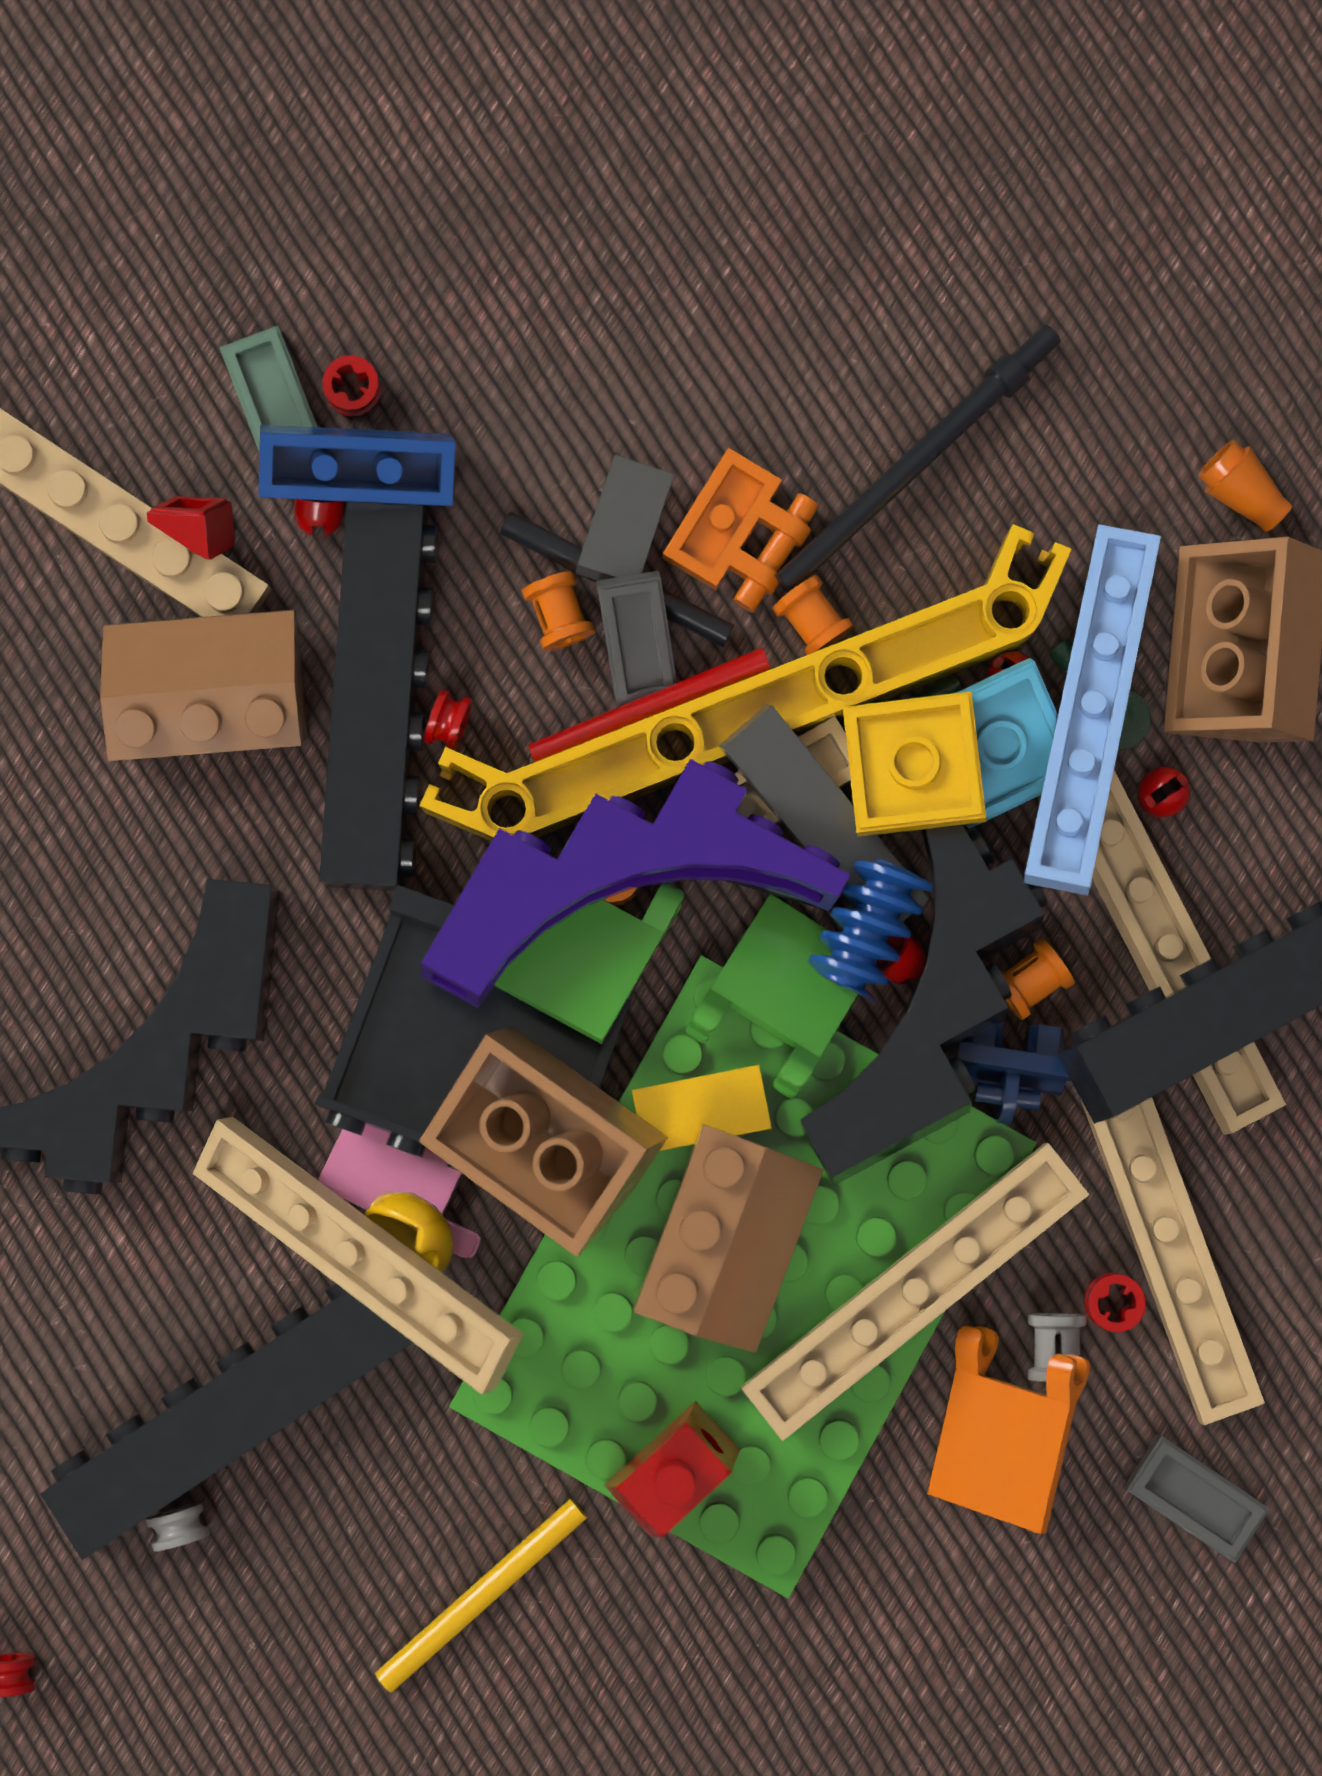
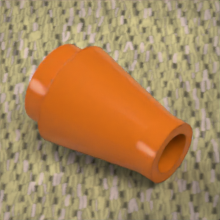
[1198,440,1292,533]

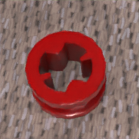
[322,355,381,418]
[424,689,473,751]
[1083,1273,1146,1333]
[0,1652,36,1697]

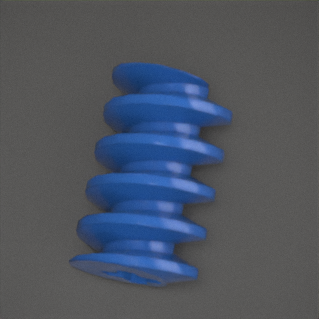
[807,859,935,1003]

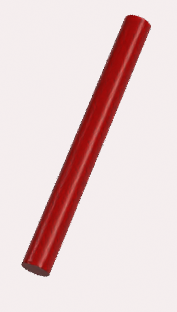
[528,647,772,762]

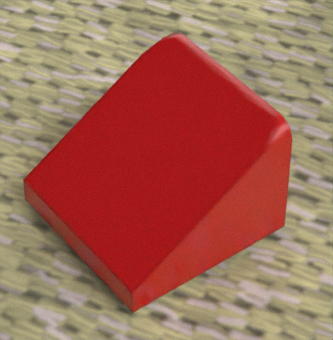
[147,496,235,560]

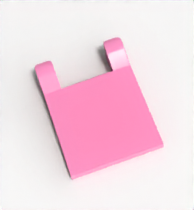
[318,1125,481,1258]

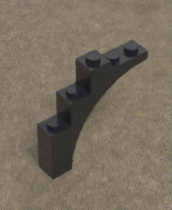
[800,825,1048,1186]
[0,879,280,1194]

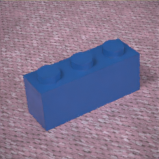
[258,425,455,506]

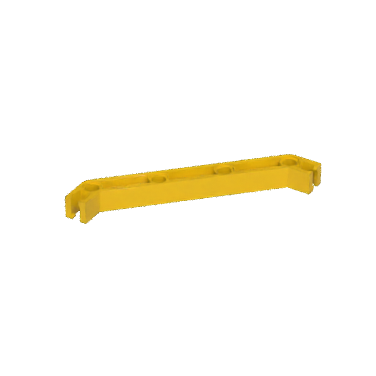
[420,524,1071,842]

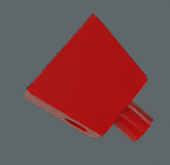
[604,1400,740,1538]

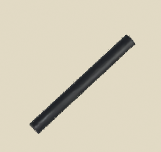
[500,512,735,647]

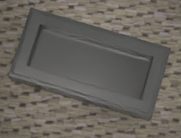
[576,455,674,580]
[596,571,677,707]
[1123,1434,1270,1563]

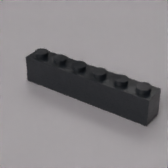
[319,501,438,891]
[1057,901,1322,1124]
[40,1284,413,1560]

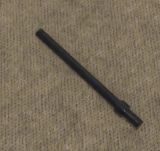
[774,324,1061,593]

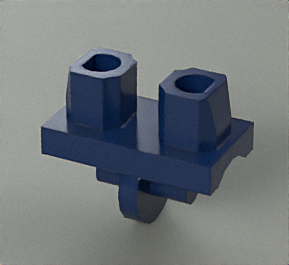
[950,1021,1071,1125]

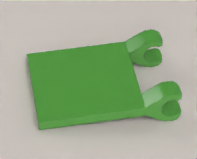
[494,841,684,1044]
[685,894,858,1098]

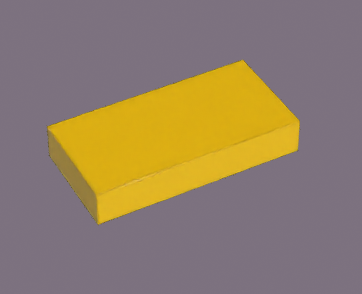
[632,1065,772,1151]

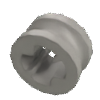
[145,1502,210,1552]

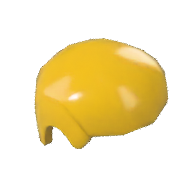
[364,1192,454,1273]

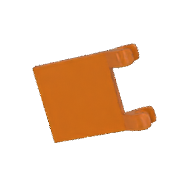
[927,1326,1090,1534]

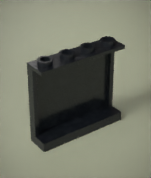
[315,885,639,1171]

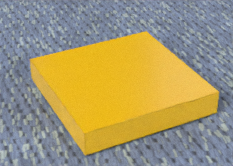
[843,691,987,837]

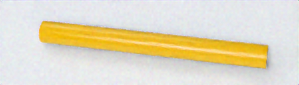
[375,1498,587,1693]

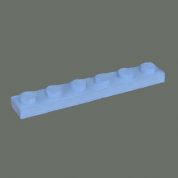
[1023,524,1161,896]

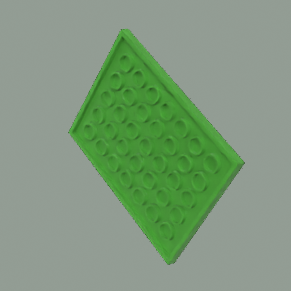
[449,955,1037,1599]

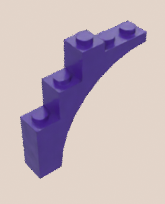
[421,759,850,1008]

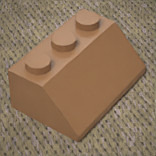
[1164,537,1322,743]
[100,609,308,761]
[419,1026,668,1257]
[634,1124,824,1353]

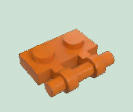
[662,448,819,613]

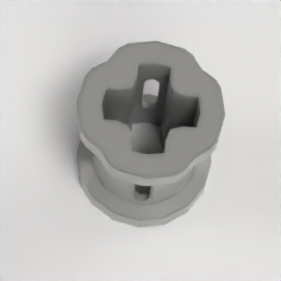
[1028,1313,1087,1382]

